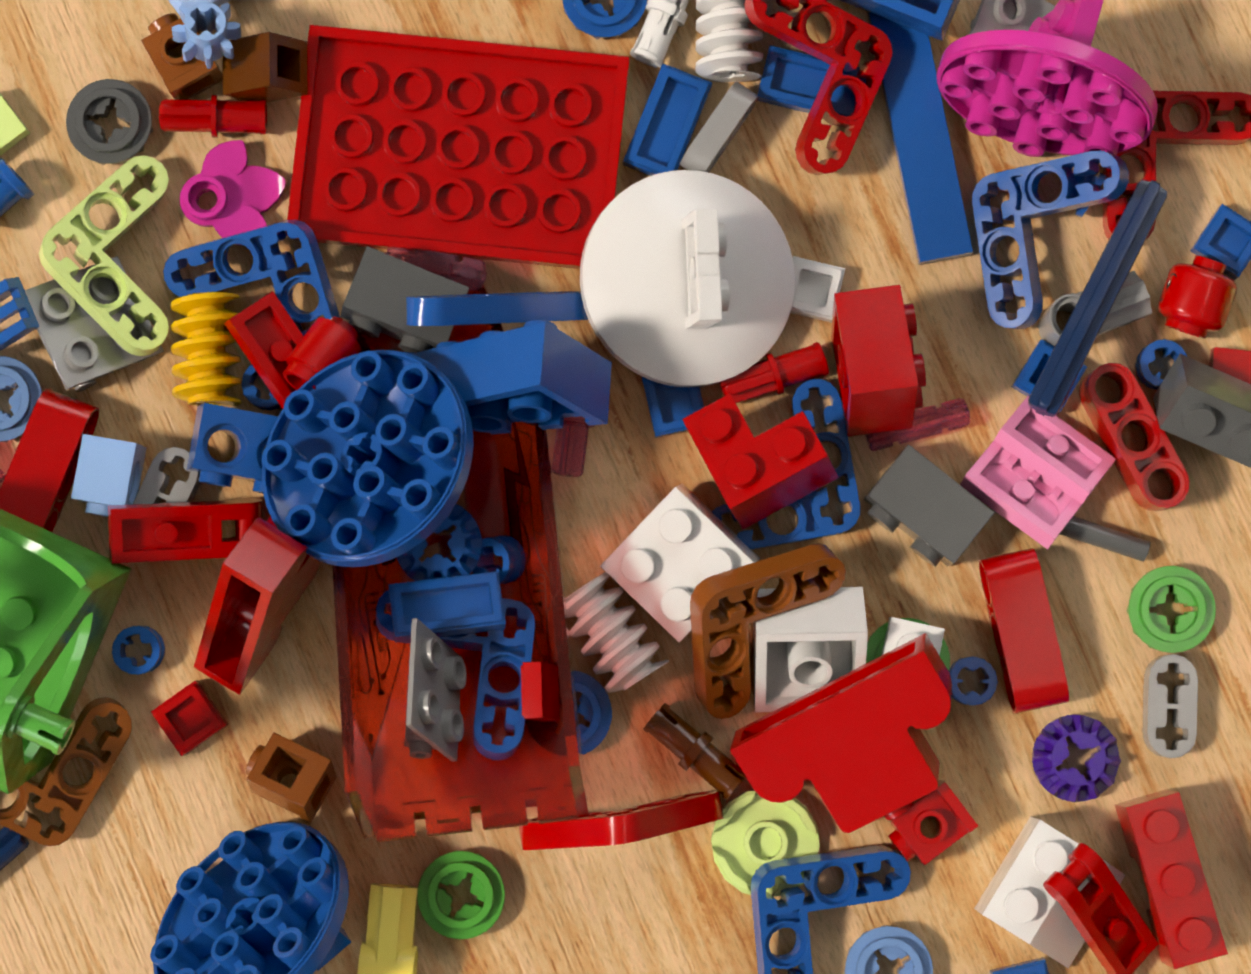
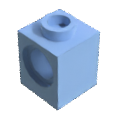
[71,434,146,517]

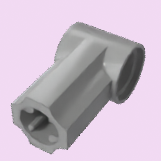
[1038,270,1153,347]

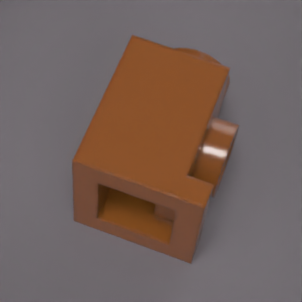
[141,13,223,100]
[246,732,337,824]

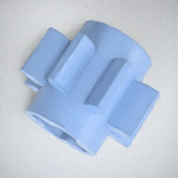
[171,0,241,69]

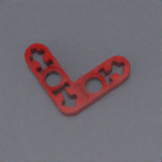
[744,0,893,175]
[1103,90,1251,240]
[518,790,724,850]

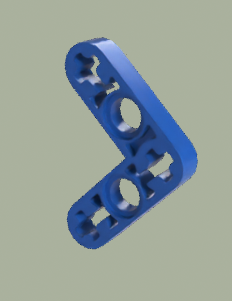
[972,150,1129,329]
[163,219,340,336]
[712,379,860,550]
[376,591,535,760]
[751,845,911,974]

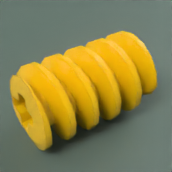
[171,292,242,406]

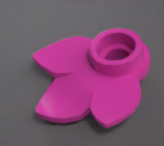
[180,140,287,245]

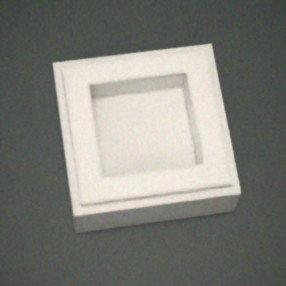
[790,256,845,323]

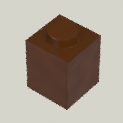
[223,32,308,103]

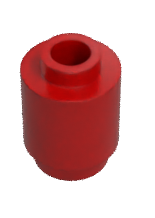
[283,316,361,390]

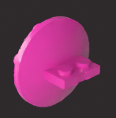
[936,0,1158,157]

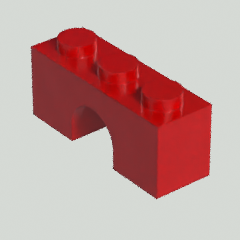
[1114,790,1228,970]

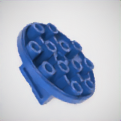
[262,350,474,567]
[150,822,351,974]

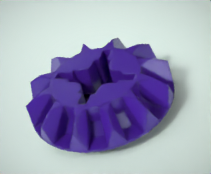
[1032,715,1121,802]

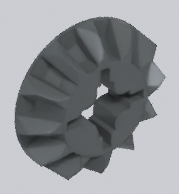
[66,79,153,165]

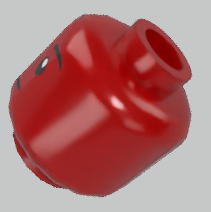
[1158,255,1237,339]

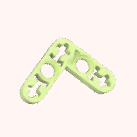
[39,155,169,356]

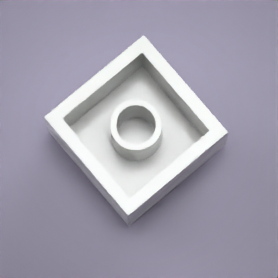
[600,483,761,642]

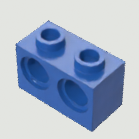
[187,403,278,494]

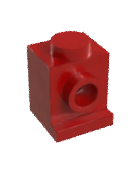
[888,780,978,865]

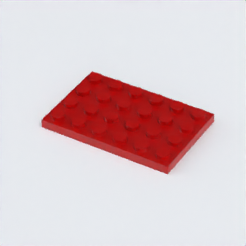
[286,25,630,269]

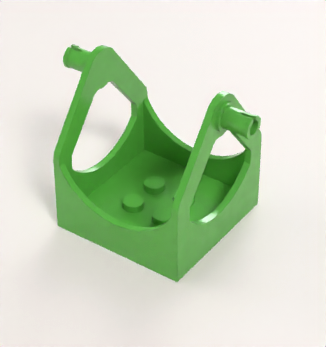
[0,509,131,794]

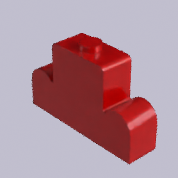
[194,516,321,695]
[730,633,952,833]

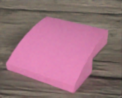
[960,396,1116,550]

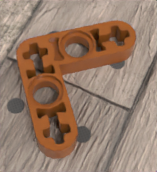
[690,543,846,719]
[0,697,132,846]

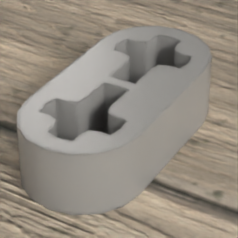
[680,81,759,173]
[133,447,201,504]
[1142,654,1198,758]

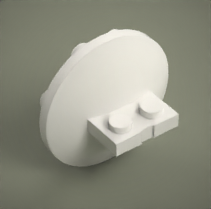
[580,170,795,387]

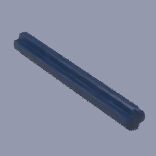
[1028,180,1167,417]

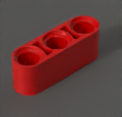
[1079,363,1190,511]
[0,388,100,533]
[979,548,1069,714]

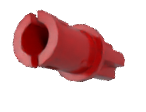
[159,95,267,138]
[720,342,829,403]

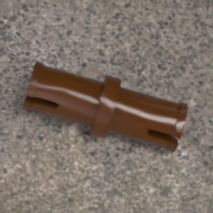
[643,703,746,800]

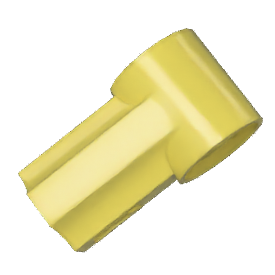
[357,883,418,974]

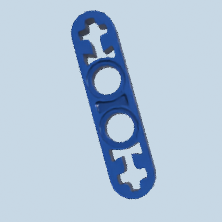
[406,291,588,326]

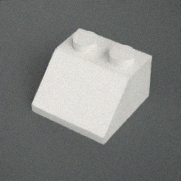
[753,587,868,713]
[974,816,1125,968]

